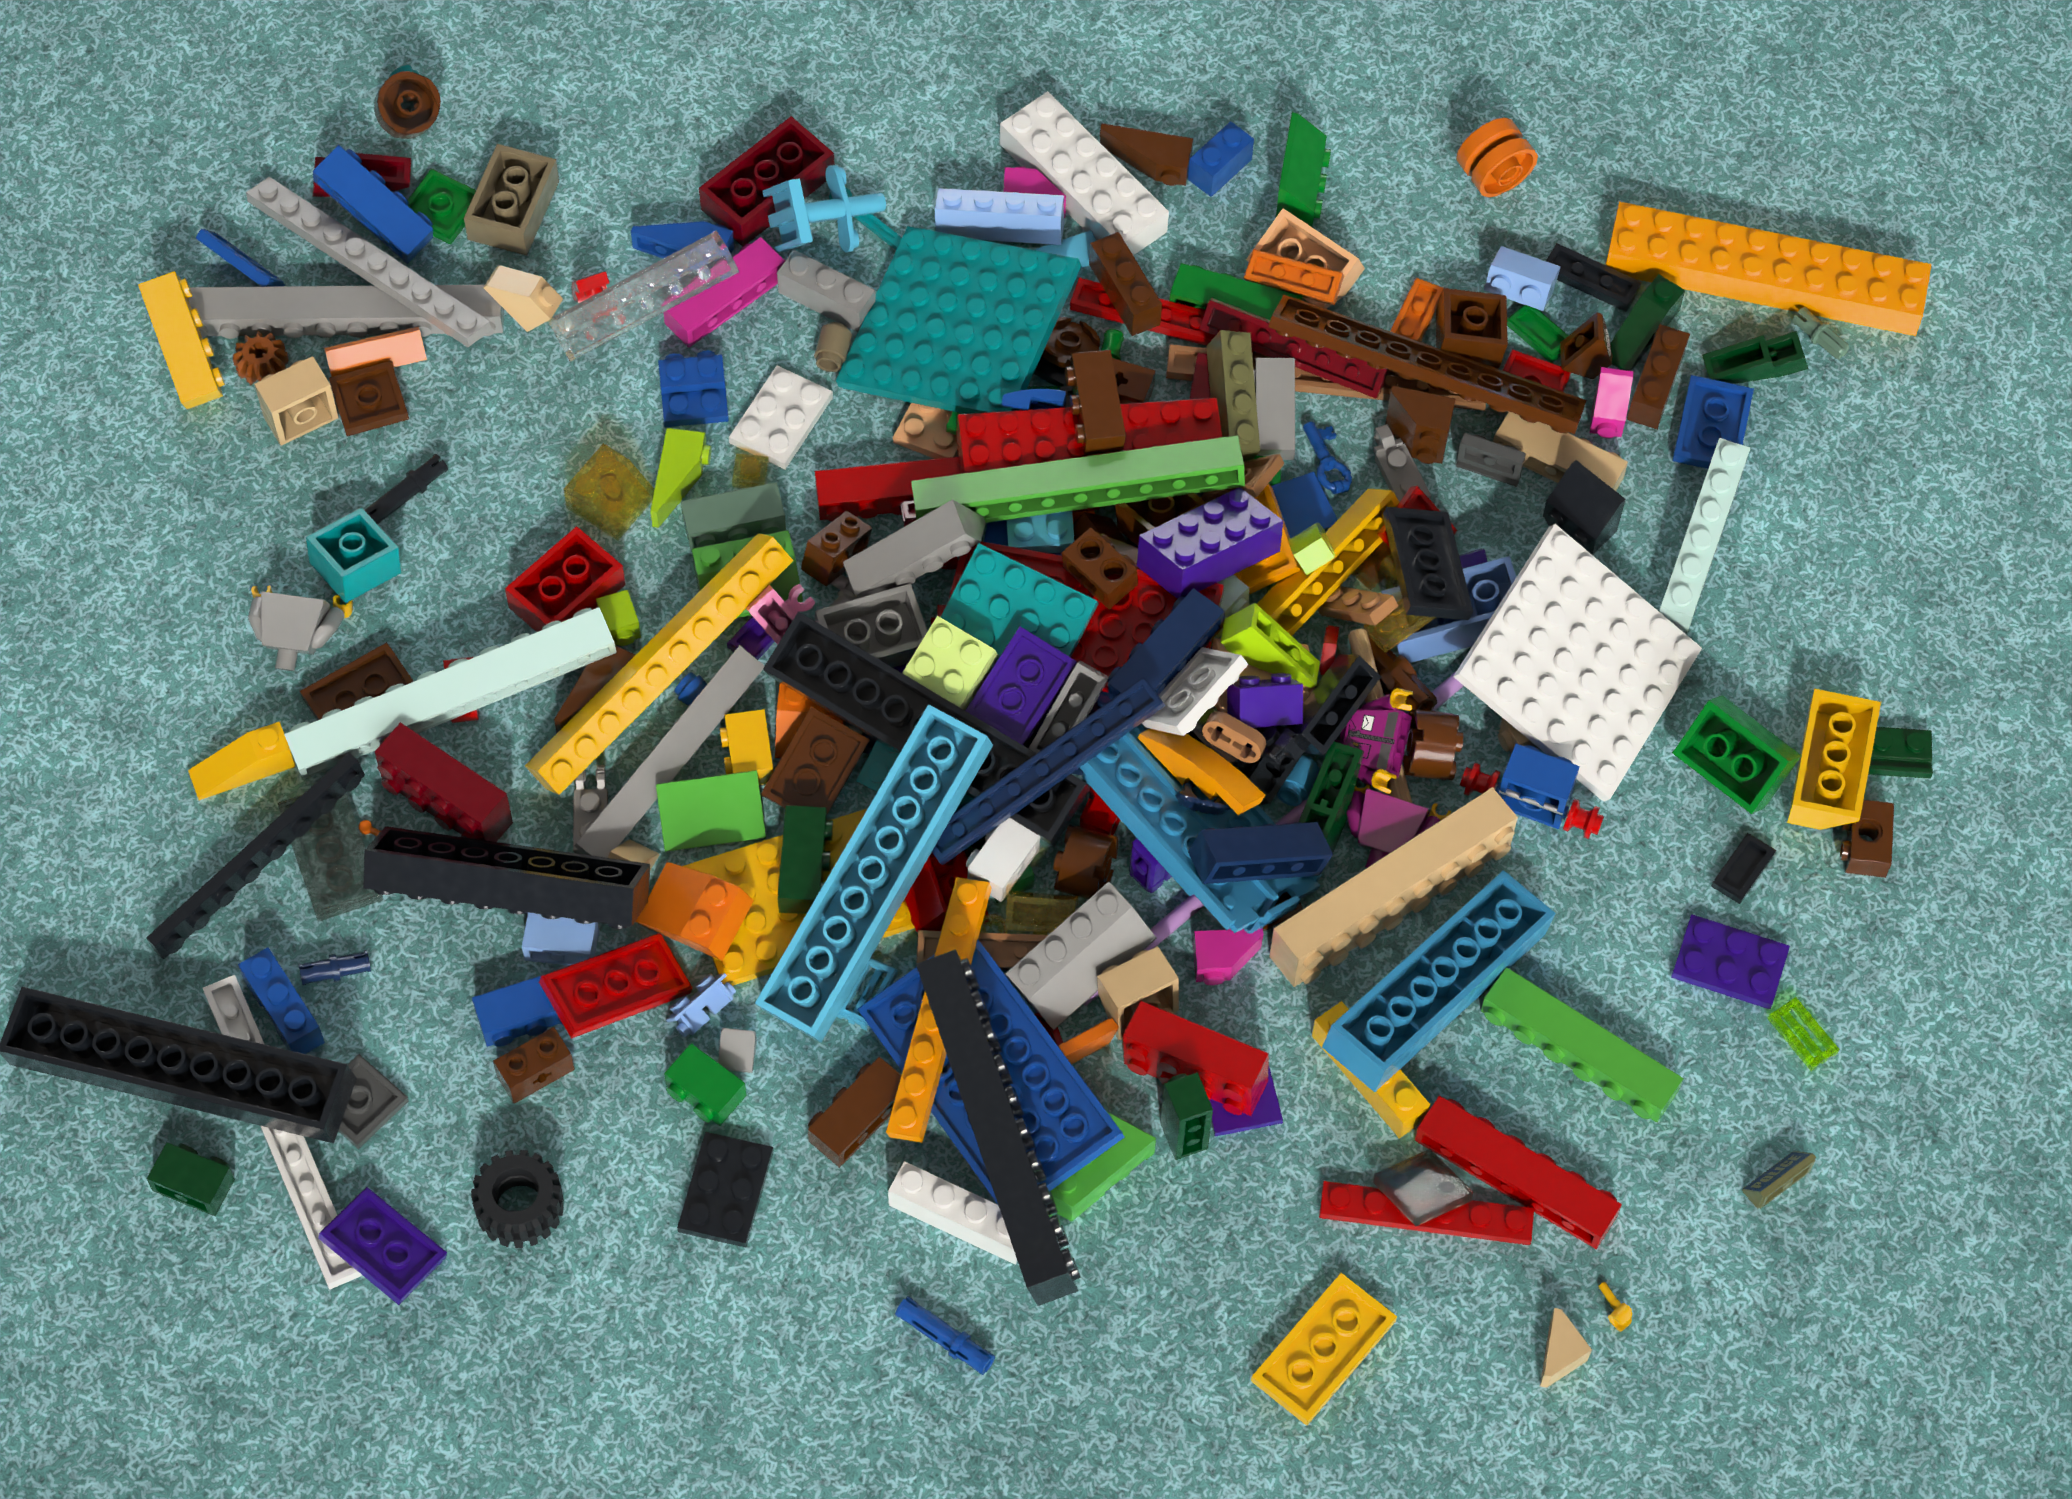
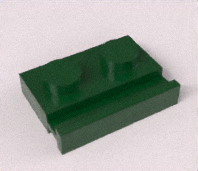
[1868,727,1933,779]

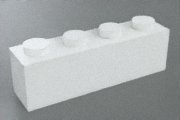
[888,1161,1017,1265]

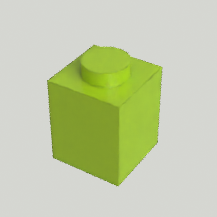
[596,590,641,646]

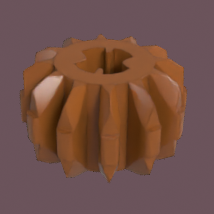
[233,331,289,386]

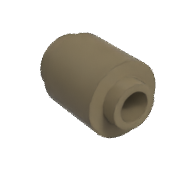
[814,322,852,372]

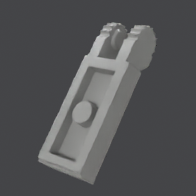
[573,765,608,855]

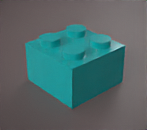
[306,507,401,603]

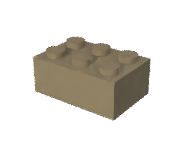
[464,144,559,256]

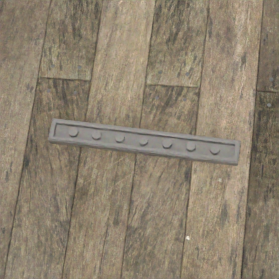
[574,645,764,858]

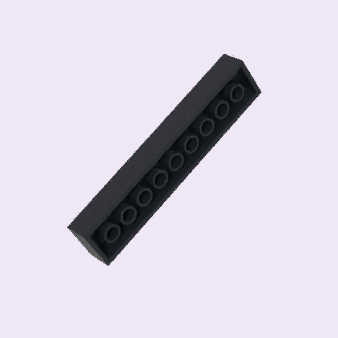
[763,611,1090,847]
[916,949,1081,1306]
[0,987,357,1143]

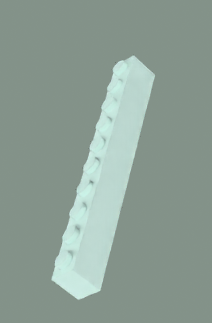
[284,607,617,779]

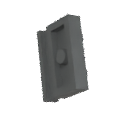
[1456,432,1526,487]

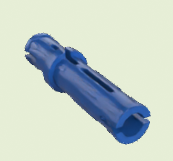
[895,1296,995,1375]

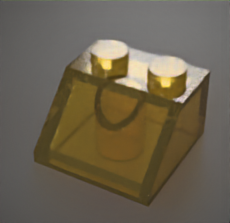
[563,443,655,540]

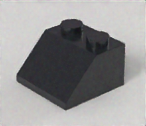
[1543,460,1626,555]

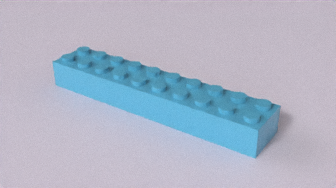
[755,704,993,1043]

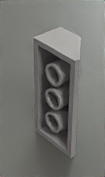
[843,499,986,598]
[1005,882,1157,1031]

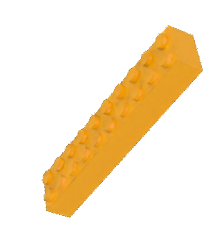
[1606,201,1932,336]

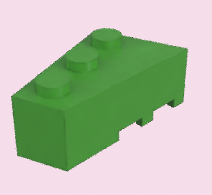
[1050,1112,1156,1222]

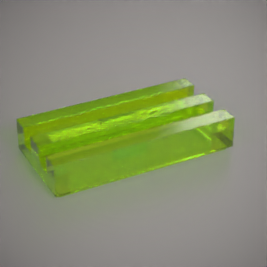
[1768,997,1840,1071]

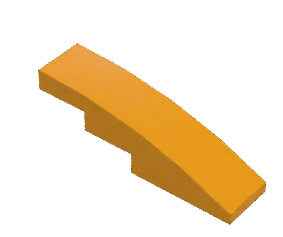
[1137,729,1265,815]

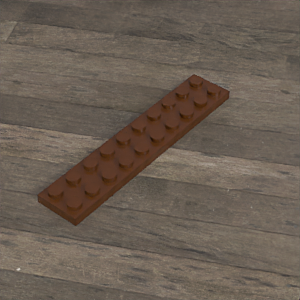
[1269,295,1587,434]

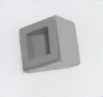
[718,1028,757,1073]

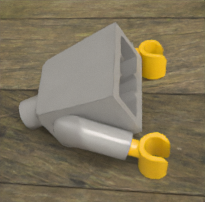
[248,585,353,671]

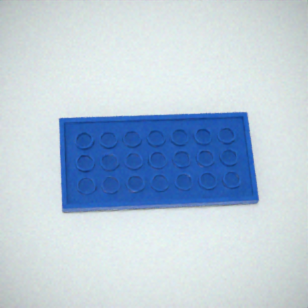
[858,939,1125,1206]

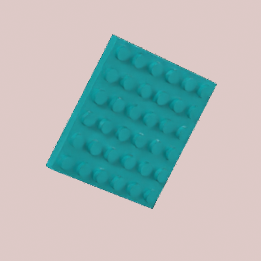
[835,226,1081,414]

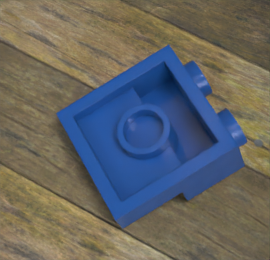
[658,350,729,427]

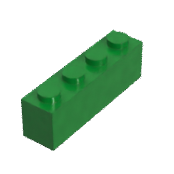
[1169,263,1303,320]

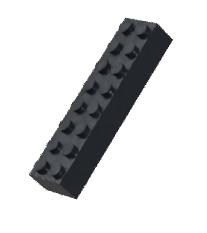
[363,826,650,929]

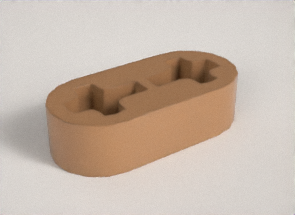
[1202,711,1266,763]

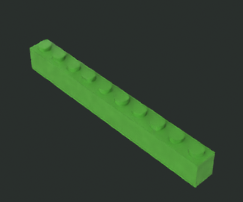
[911,435,1245,523]

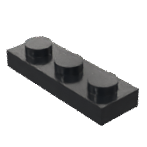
[1546,243,1642,312]

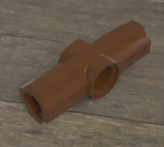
[1368,634,1437,713]

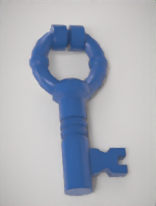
[1303,422,1352,494]

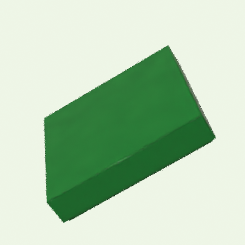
[407,168,476,245]

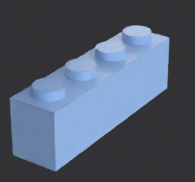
[935,188,1064,245]

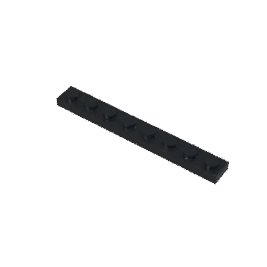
[146,753,365,959]

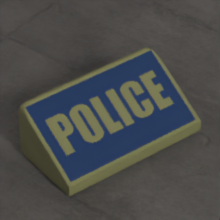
[1742,1151,1816,1209]

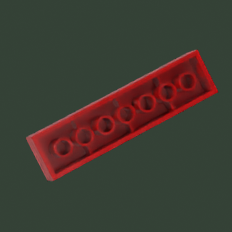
[956,398,1222,473]

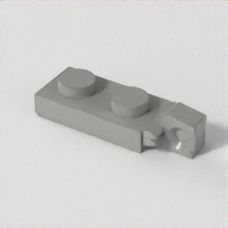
[1373,424,1431,502]

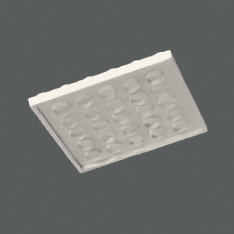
[1453,524,1702,801]

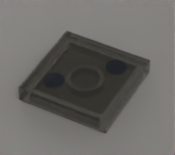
[1373,1149,1473,1226]

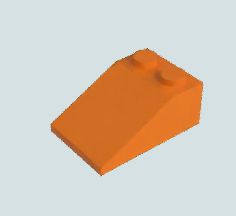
[635,862,754,961]

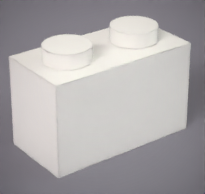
[966,818,1040,902]

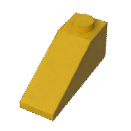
[188,721,295,800]

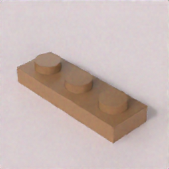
[1317,586,1399,626]

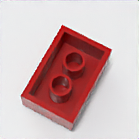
[505,526,626,632]

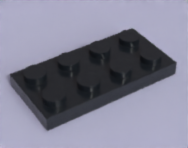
[1382,507,1473,620]

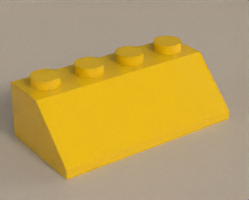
[1787,688,1881,830]

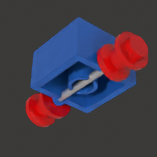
[1460,744,1604,839]

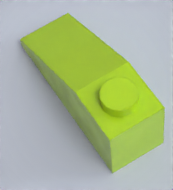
[650,428,712,528]
[1220,603,1320,688]

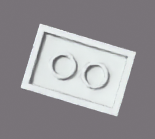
[729,365,833,470]
[1142,647,1248,736]

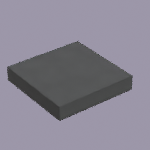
[338,1054,409,1149]

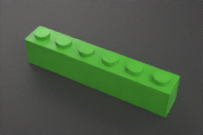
[1481,967,1684,1122]

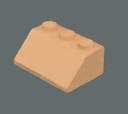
[1246,208,1365,309]

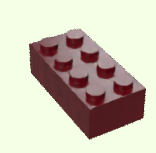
[699,116,835,246]
[374,722,513,842]

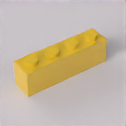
[138,271,225,409]
[1312,1001,1430,1139]

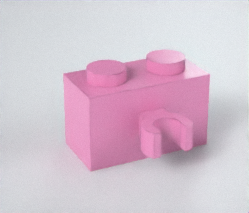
[746,584,815,645]

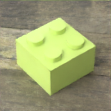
[902,616,999,710]

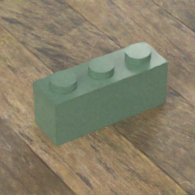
[681,482,786,550]

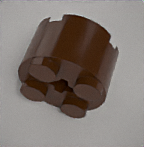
[374,71,441,139]
[1402,709,1464,780]
[1053,825,1118,899]

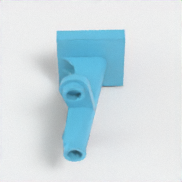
[763,165,886,253]

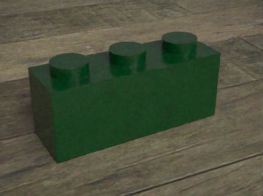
[778,805,833,914]
[1160,1072,1213,1160]

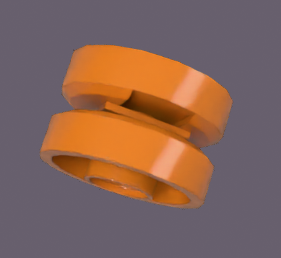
[1456,118,1538,198]

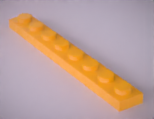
[886,877,992,1143]

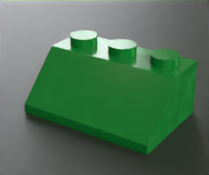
[1276,112,1331,227]

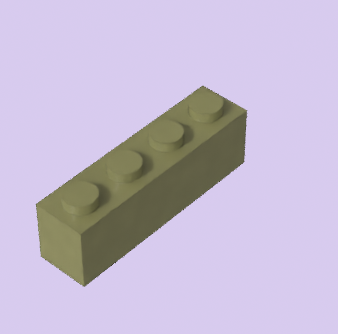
[1206,330,1260,462]

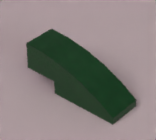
[1702,331,1809,384]

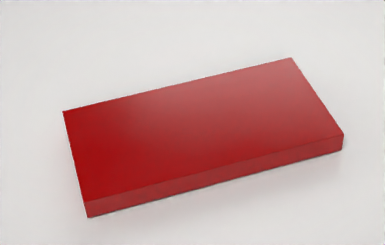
[539,933,693,1039]

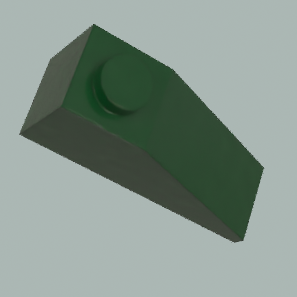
[1610,274,1685,371]
[1298,741,1364,853]

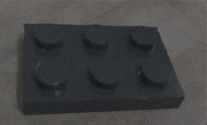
[677,1132,774,1248]

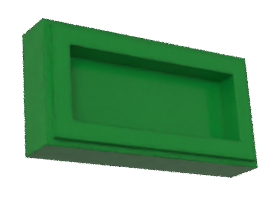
[1507,305,1569,363]

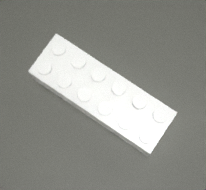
[1000,91,1169,255]

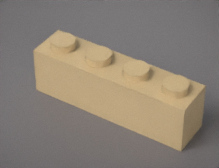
[1493,412,1628,491]

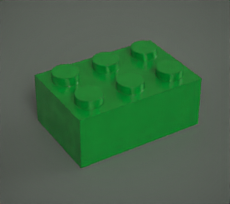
[1672,695,1802,814]

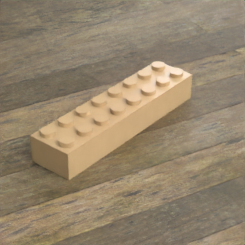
[1269,787,1518,987]

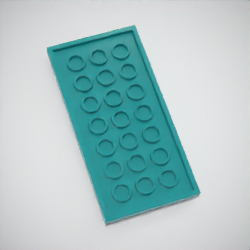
[856,543,1099,812]

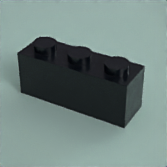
[1286,654,1381,755]

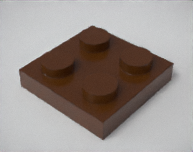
[329,361,409,437]

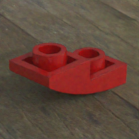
[571,271,610,306]

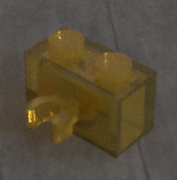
[1005,891,1079,935]

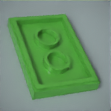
[656,770,766,852]

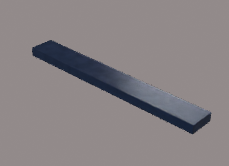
[932,676,1166,866]

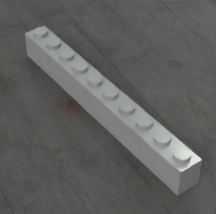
[188,285,504,339]

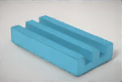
[837,958,898,1031]

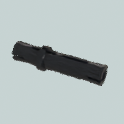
[365,454,449,525]

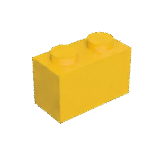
[719,709,773,785]

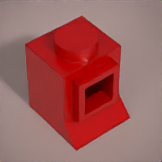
[1080,786,1121,836]

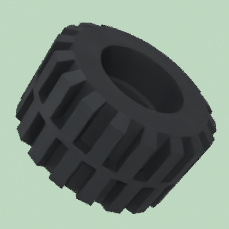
[471,1150,564,1248]

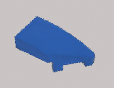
[1001,389,1066,410]

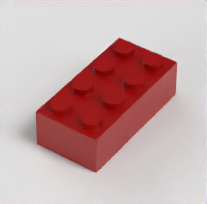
[1123,1001,1269,1116]

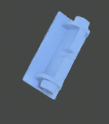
[666,973,736,1037]

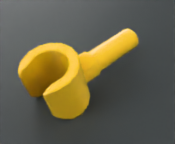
[1598,1282,1632,1331]

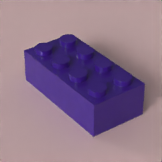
[1137,487,1284,599]

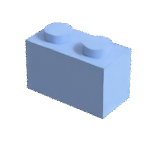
[1484,246,1561,311]
[522,912,599,966]

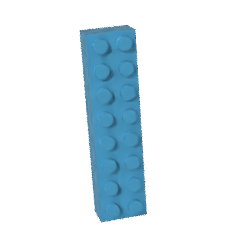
[1322,870,1556,1092]

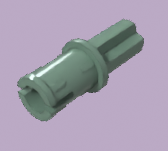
[1792,307,1849,359]

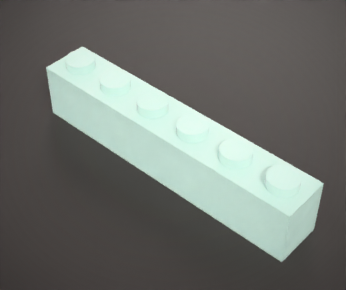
[1659,438,1750,632]

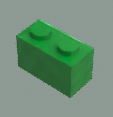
[664,1043,747,1126]

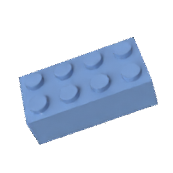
[1381,556,1516,663]

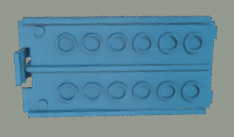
[1080,723,1322,934]

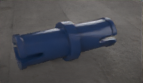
[298,950,371,985]

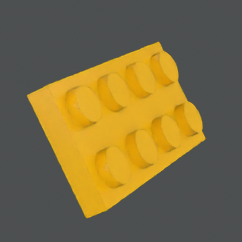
[1251,1273,1397,1426]

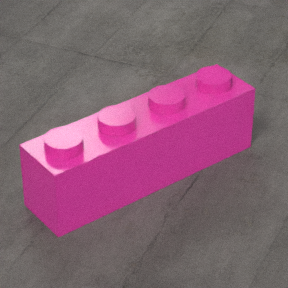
[663,237,785,348]

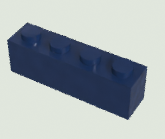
[1107,588,1225,700]
[1188,822,1333,884]

